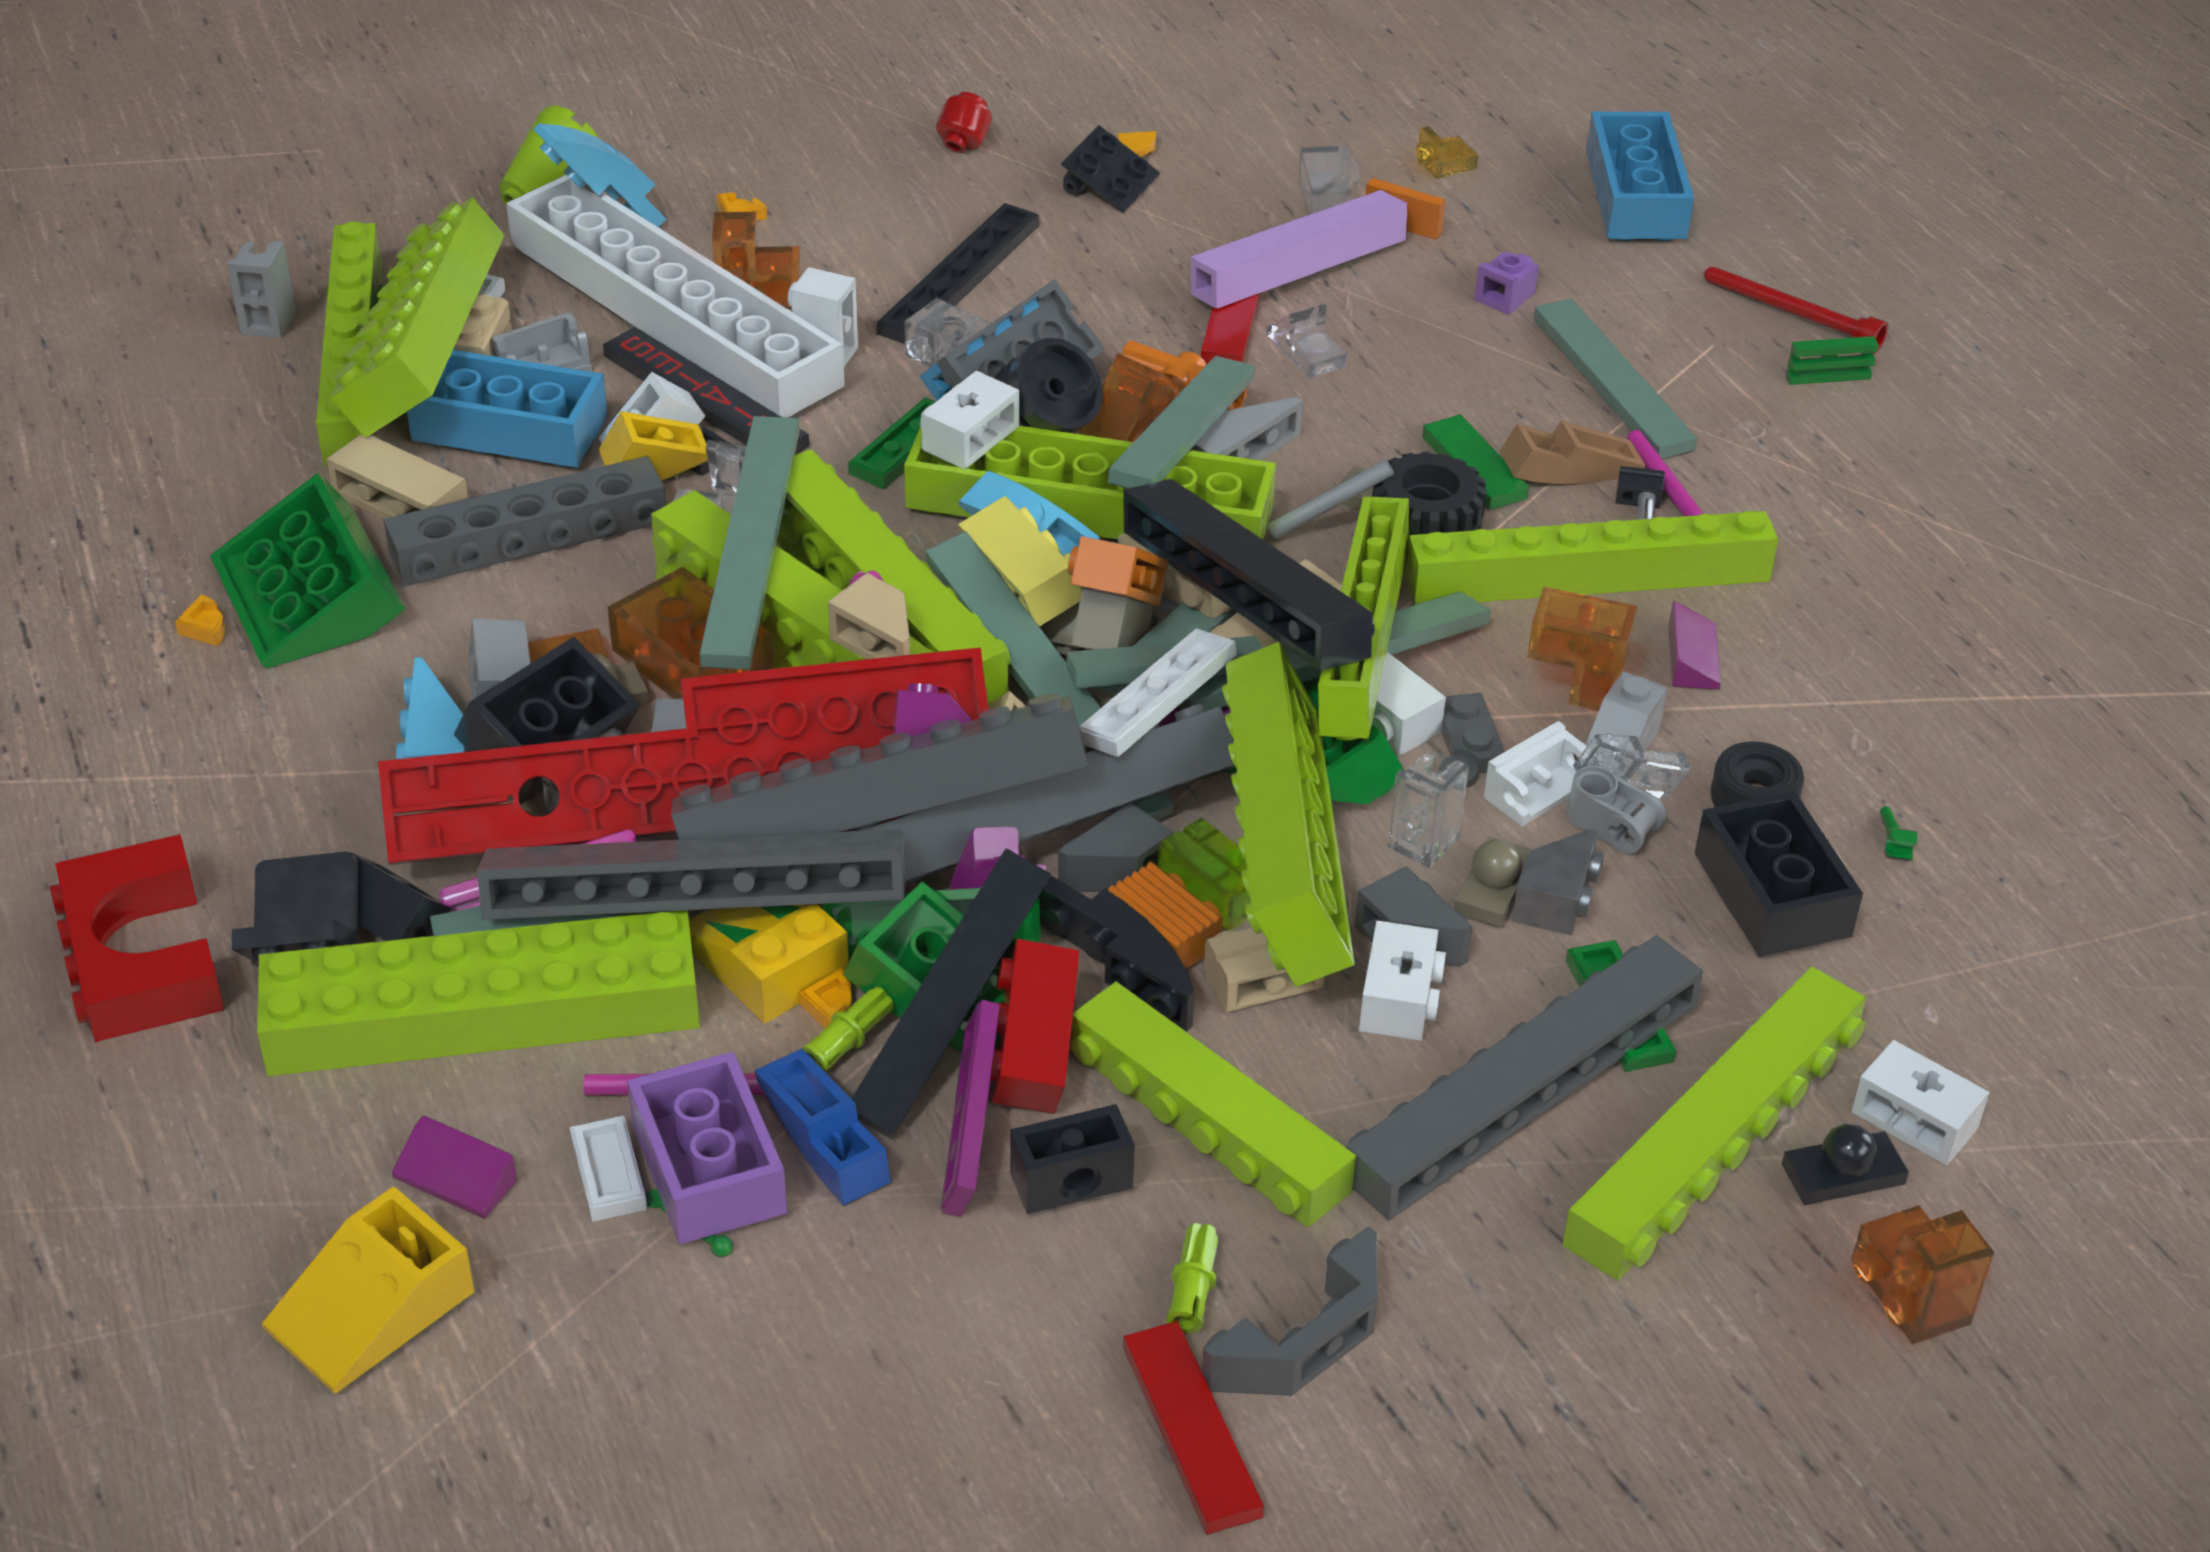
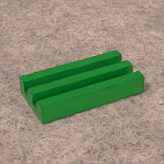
[1786,336,1878,385]

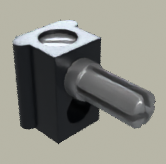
[1615,466,1665,520]

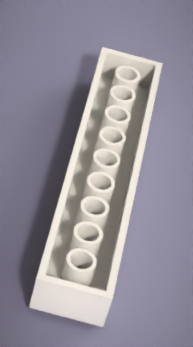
[506,175,845,418]

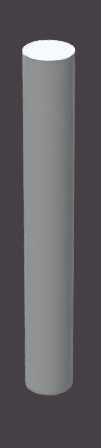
[1267,459,1394,540]

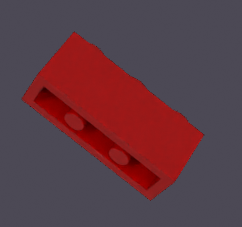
[990,939,1080,1114]

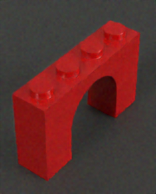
[49,834,224,1042]

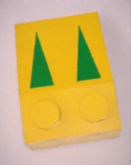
[689,904,849,1024]

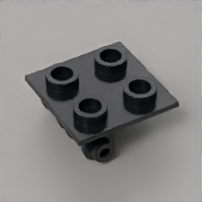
[1061,125,1160,213]

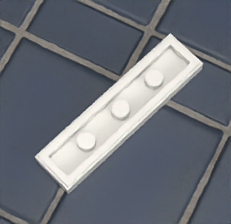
[1078,628,1237,757]

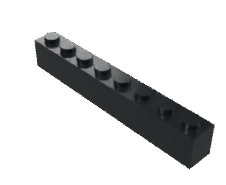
[1123,479,1375,671]

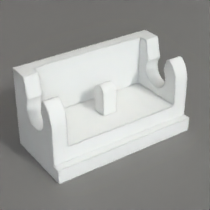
[1484,721,1592,827]

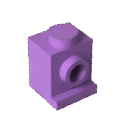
[1474,251,1539,315]

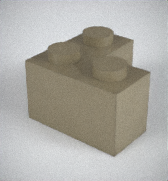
[1042,589,1154,655]

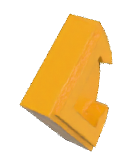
[1117,131,1156,157]
[716,192,767,227]
[175,594,225,646]
[799,968,852,1028]

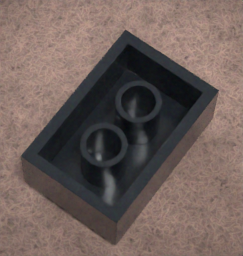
[453,636,640,805]
[1694,791,1863,957]

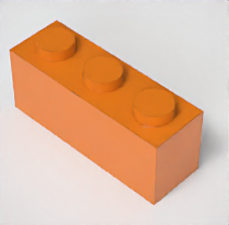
[1068,536,1169,607]

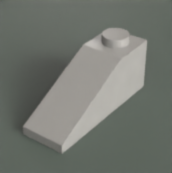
[1190,397,1303,460]

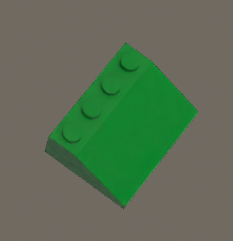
[210,473,406,669]

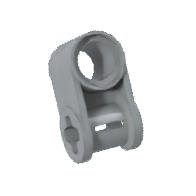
[1566,765,1666,854]

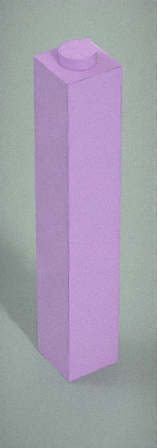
[1191,190,1407,309]

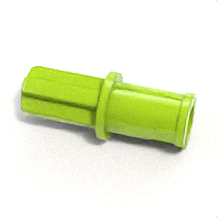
[801,987,894,1073]
[1166,1223,1218,1333]

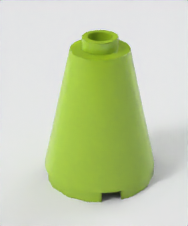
[499,105,599,205]

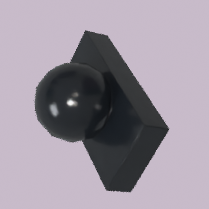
[1782,1124,1909,1205]

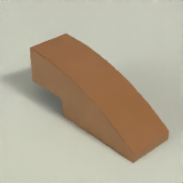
[1499,420,1646,484]

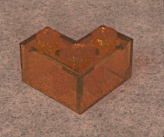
[712,212,801,309]
[1079,353,1184,442]
[1527,587,1637,710]
[1851,1205,1994,1345]

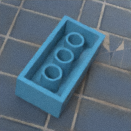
[1586,111,1694,241]
[407,350,608,468]

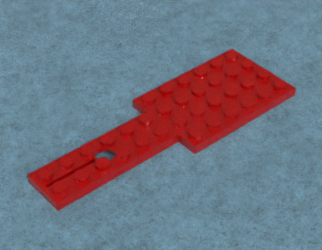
[378,647,989,865]

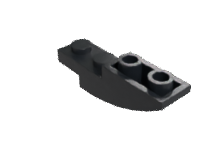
[1039,876,1195,1032]

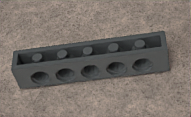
[383,456,666,587]

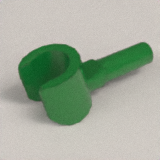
[1879,806,1918,860]

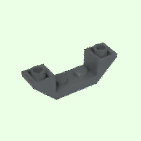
[1202,1226,1378,1396]

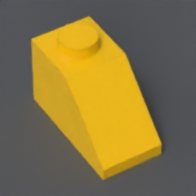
[599,411,711,481]

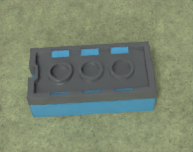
[919,279,1105,401]

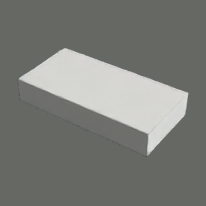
[570,1116,647,1222]

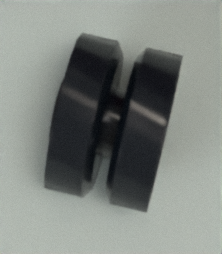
[993,338,1103,433]

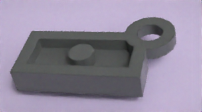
[1439,693,1505,789]

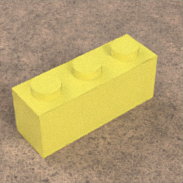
[958,496,1082,626]

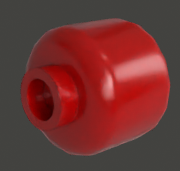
[935,92,992,153]

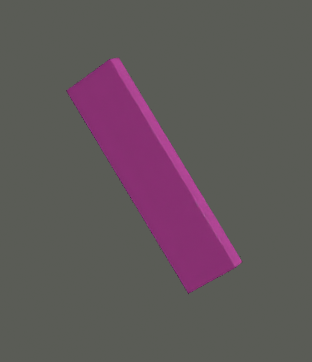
[940,1000,1000,1217]

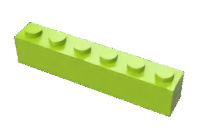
[1070,981,1357,1228]

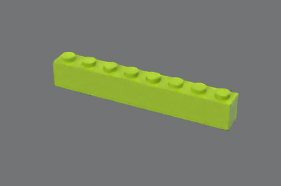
[316,221,382,466]
[1318,496,1409,741]
[1405,511,1779,605]
[1562,966,1866,1281]

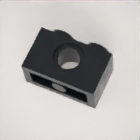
[1010,1104,1135,1214]

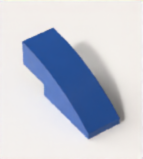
[754,1049,891,1206]

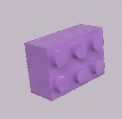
[627,1051,787,1245]

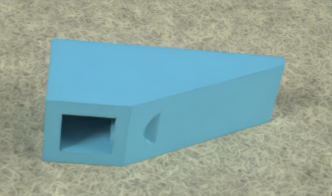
[396,657,469,759]

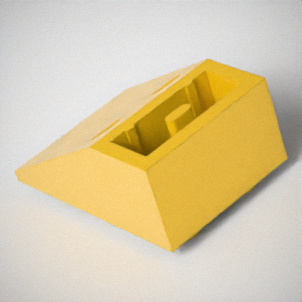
[262,1186,475,1394]

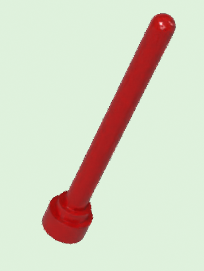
[1704,266,1889,353]

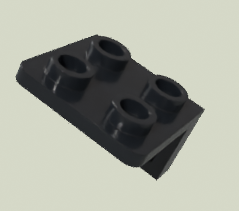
[232,851,358,967]

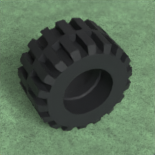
[1372,452,1487,560]

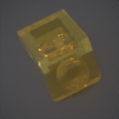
[1416,126,1478,179]

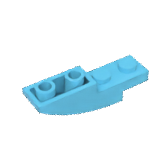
[533,124,666,227]
[958,471,1100,590]

